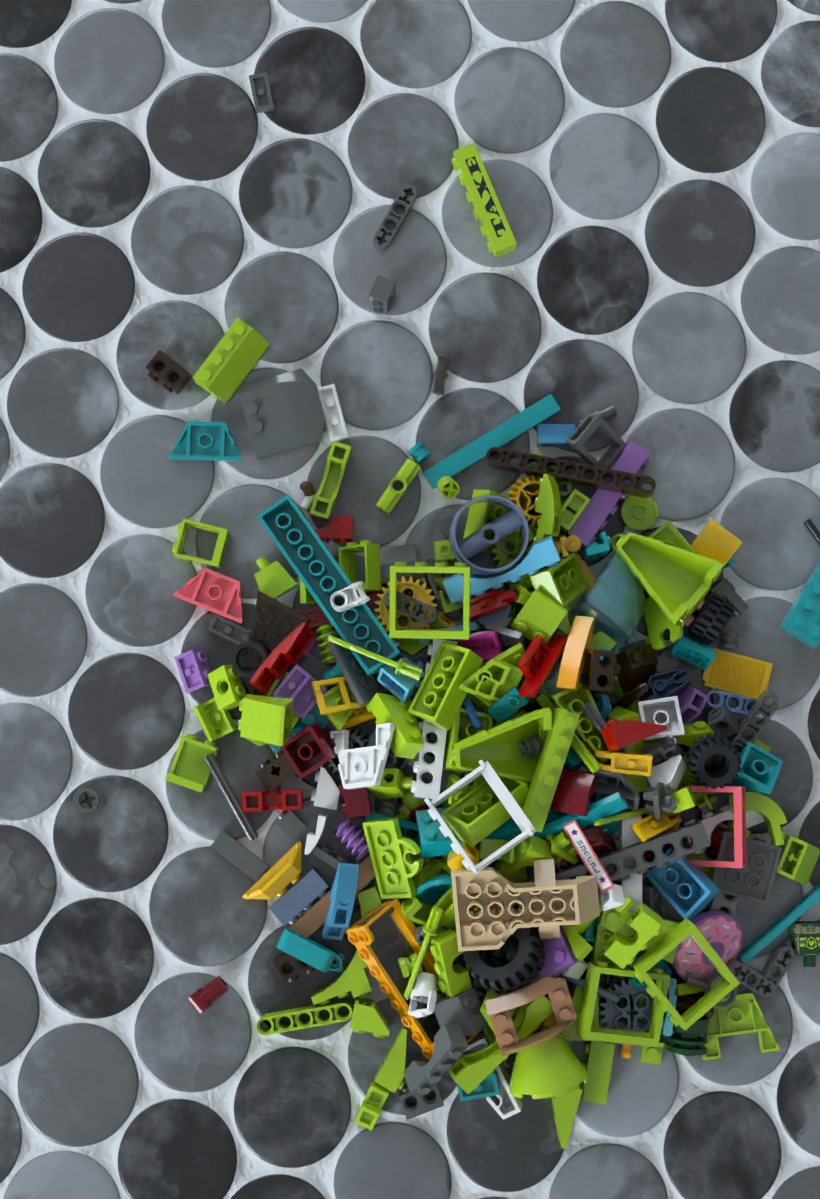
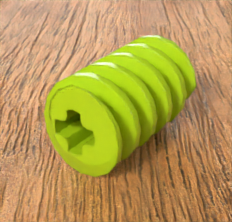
[315,623,337,664]

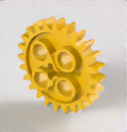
[374,576,438,639]

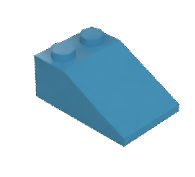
[646,847,721,919]

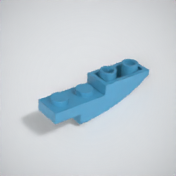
[322,863,359,940]

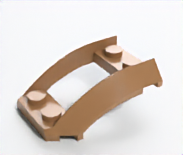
[485,975,577,1056]

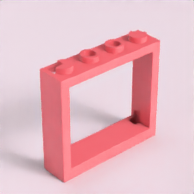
[668,785,747,868]

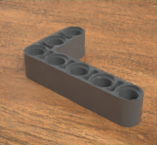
[729,690,779,795]

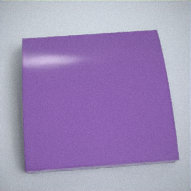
[272,664,327,719]

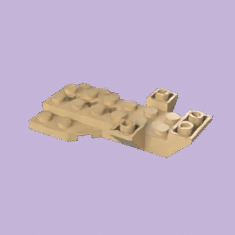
[451,858,600,952]

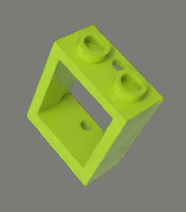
[172,519,230,569]
[339,540,382,592]

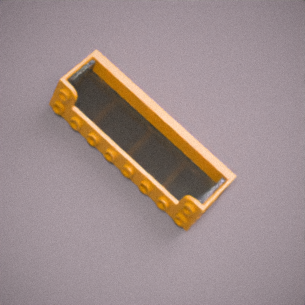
[345,899,480,1061]

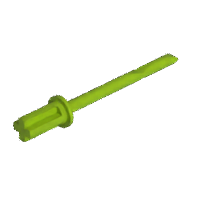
[328,635,423,680]
[594,802,652,826]
[404,906,443,1000]

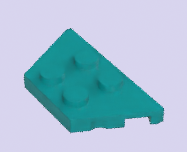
[168,421,242,462]

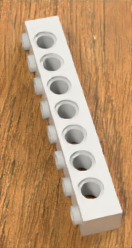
[411,639,457,800]

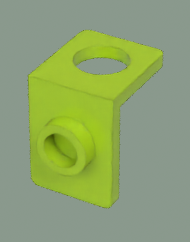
[479,839,514,864]

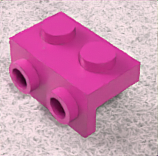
[457,630,502,662]

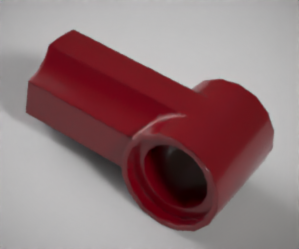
[187,976,229,1015]

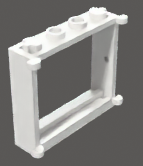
[424,759,536,876]

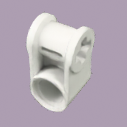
[330,581,370,612]

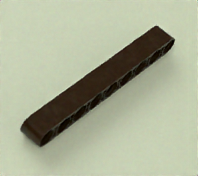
[486,447,656,498]

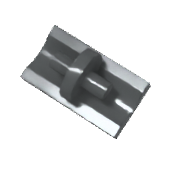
[643,782,678,822]

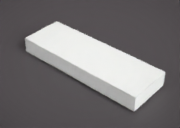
[318,384,349,443]

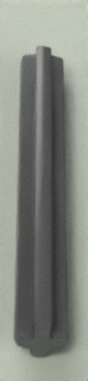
[204,753,258,841]

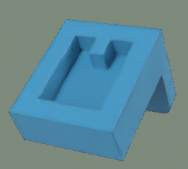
[596,694,612,722]

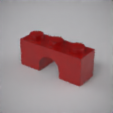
[242,789,303,812]

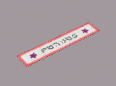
[562,820,614,893]

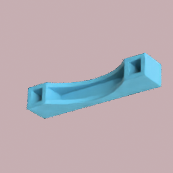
[442,536,561,604]

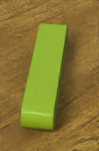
[256,1000,353,1035]

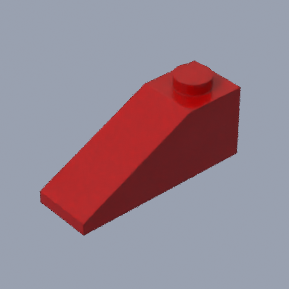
[600,718,667,751]

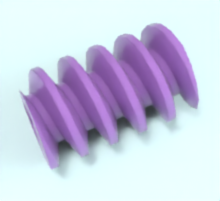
[334,817,370,861]

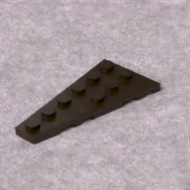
[237,590,309,713]

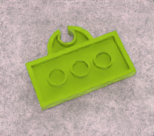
[362,818,424,899]

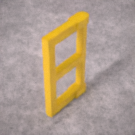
[312,677,368,715]

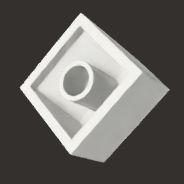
[638,696,685,741]

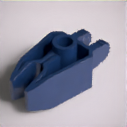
[642,669,691,701]

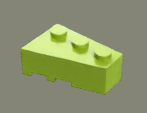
[366,693,424,759]

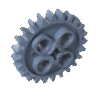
[599,978,654,1033]

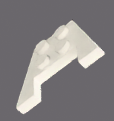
[330,723,395,789]

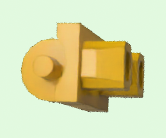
[554,533,581,557]

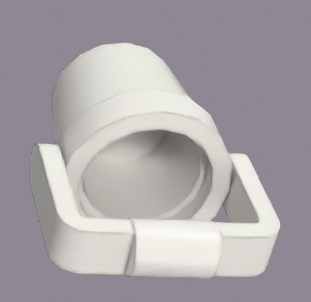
[408,972,437,1018]

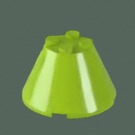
[509,1026,589,1099]

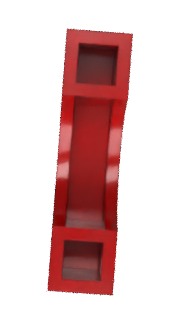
[314,515,354,545]

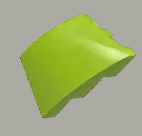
[458,659,523,701]

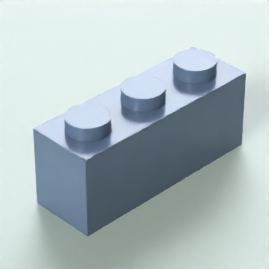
[269,867,330,926]

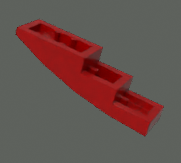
[249,622,316,694]

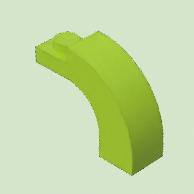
[727,791,787,846]

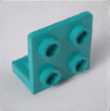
[670,625,717,670]

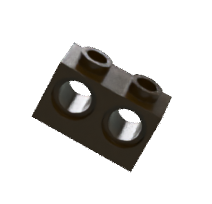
[146,350,192,394]
[582,649,617,692]
[273,952,316,983]

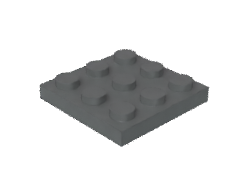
[711,831,782,906]

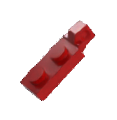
[462,589,517,621]

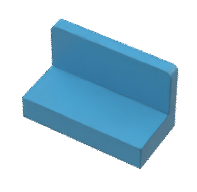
[537,424,575,447]

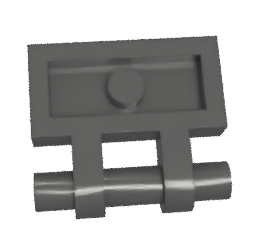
[641,734,683,766]

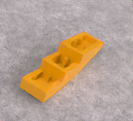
[556,616,595,691]

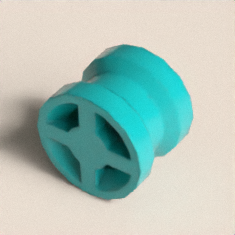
[407,441,431,464]

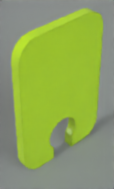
[643,596,683,650]

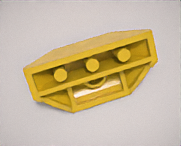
[242,839,303,900]

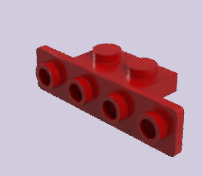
[518,635,568,697]

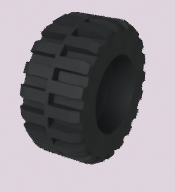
[464,927,545,995]

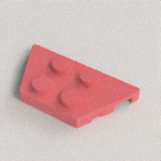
[173,567,243,624]

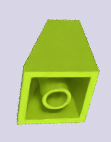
[238,694,294,746]

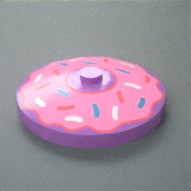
[671,911,743,980]

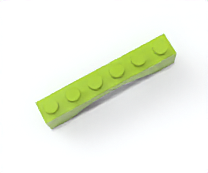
[448,995,553,1094]

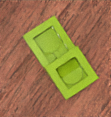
[354,1082,390,1131]

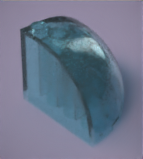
[573,550,645,645]

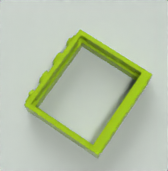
[389,562,471,640]
[631,918,740,1031]
[576,960,670,1047]

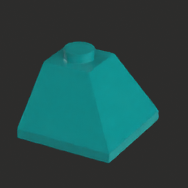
[731,742,784,794]

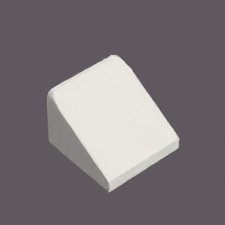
[598,884,625,911]

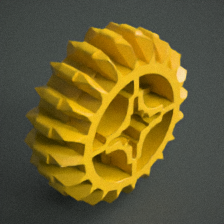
[507,475,542,526]

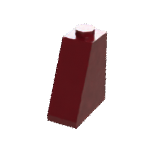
[577,826,617,863]

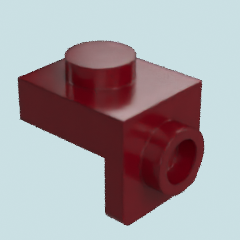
[704,826,727,860]

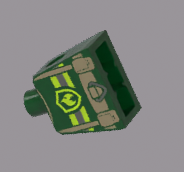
[788,921,820,967]

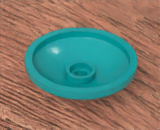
[416,873,452,905]

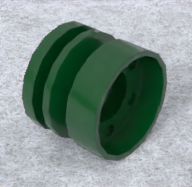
[665,1012,709,1056]

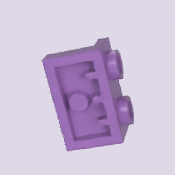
[174,648,212,693]

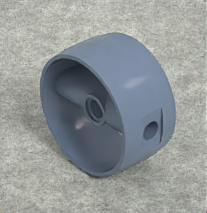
[449,495,529,575]

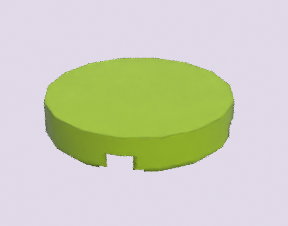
[620,495,659,532]

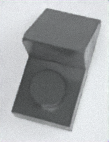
[484,617,525,648]

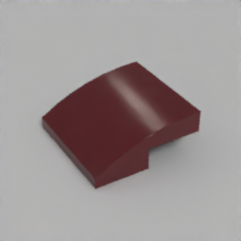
[550,769,597,816]

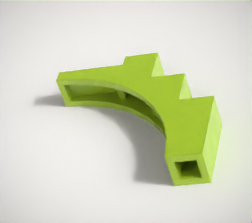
[311,885,392,1006]

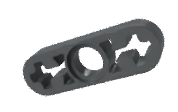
[384,590,438,624]

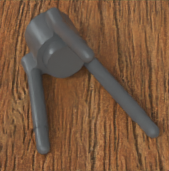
[424,558,451,603]

